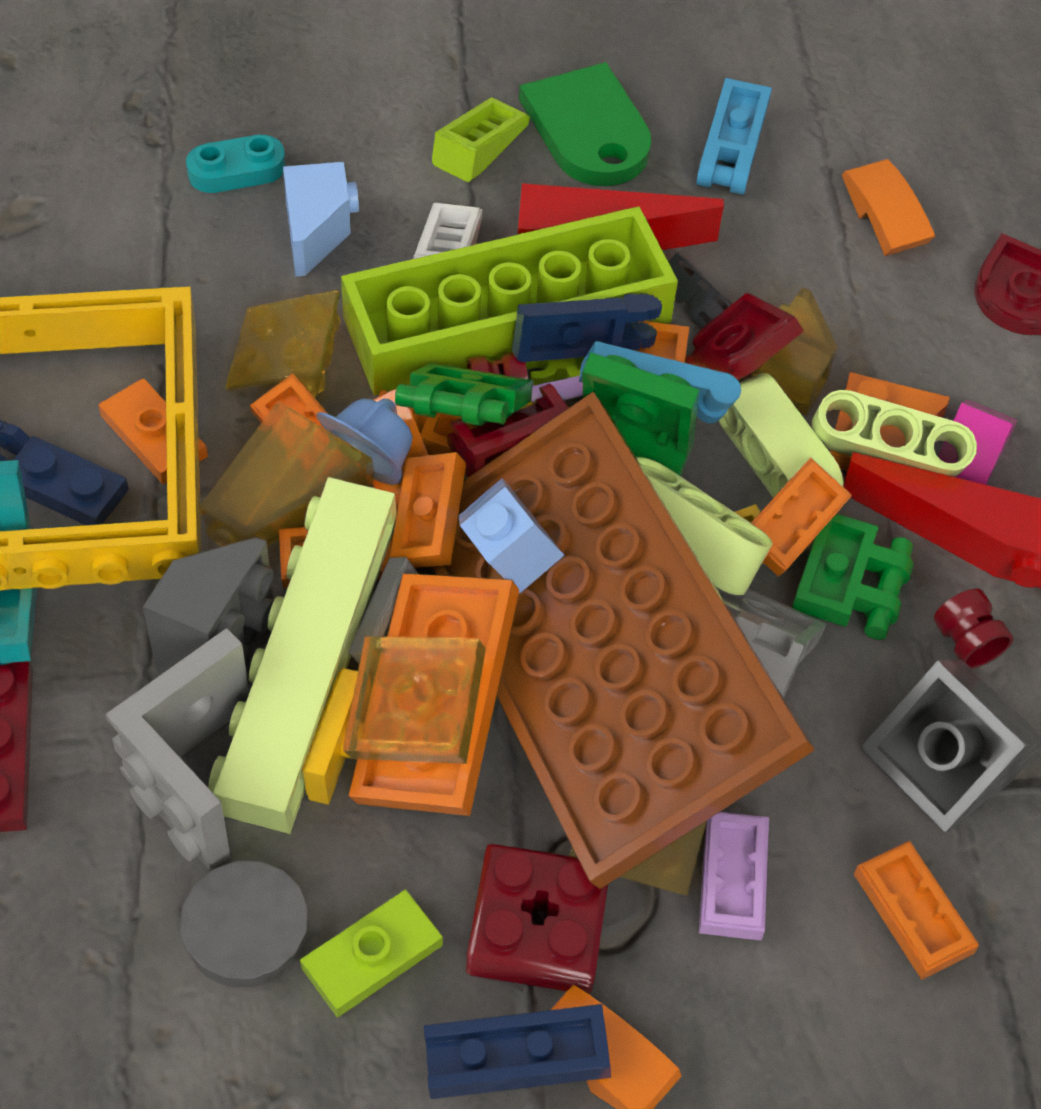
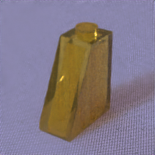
[199,401,375,547]

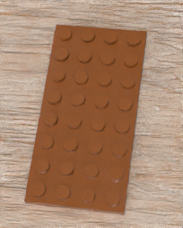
[432,392,815,889]

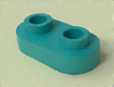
[186,134,286,193]

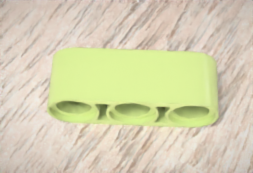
[719,372,844,498]
[811,390,977,477]
[636,457,773,595]

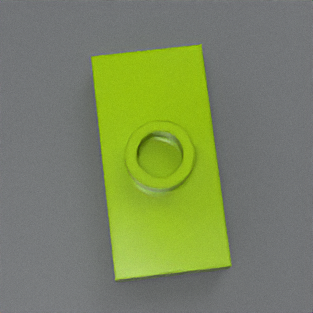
[300,889,443,1018]

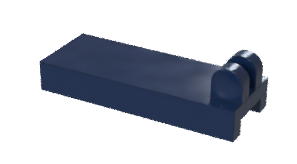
[423,1004,611,1099]

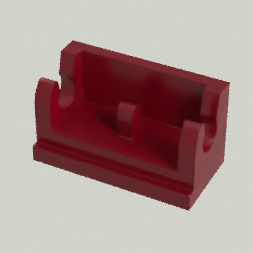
[447,383,570,477]

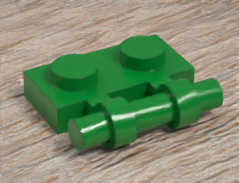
[395,363,533,426]
[792,513,914,640]

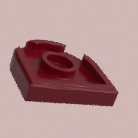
[974,233,1041,335]
[685,293,804,380]

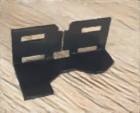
[668,253,732,328]

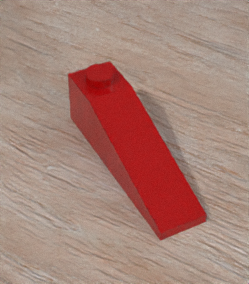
[518,183,724,250]
[843,452,1041,589]

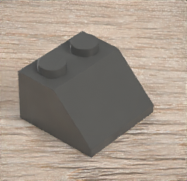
[861,660,1041,833]

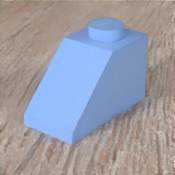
[283,162,359,277]
[459,478,564,593]

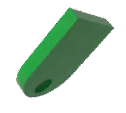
[519,62,651,186]

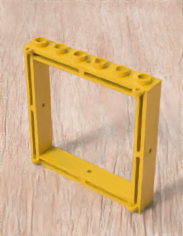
[0,286,202,591]

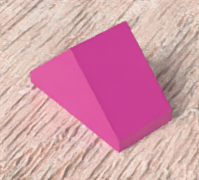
[938,399,1017,485]

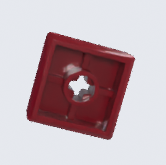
[466,844,608,994]

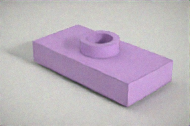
[699,812,769,941]

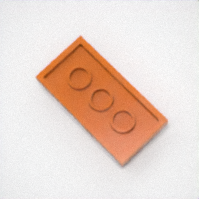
[349,574,519,816]

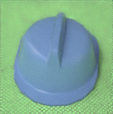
[316,398,413,485]

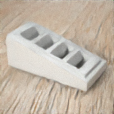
[414,203,482,259]

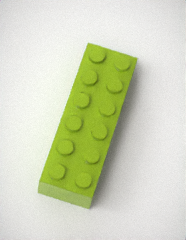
[341,206,678,396]

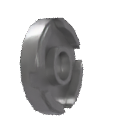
[180,861,309,987]

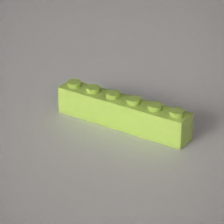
[208,477,397,834]

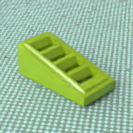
[432,97,530,182]

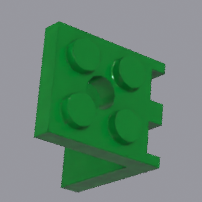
[582,352,700,476]

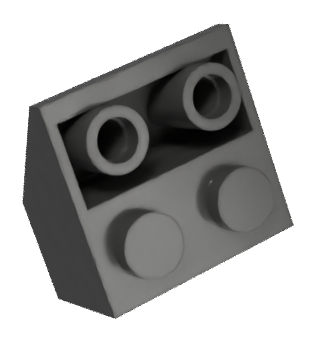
[143,537,274,673]

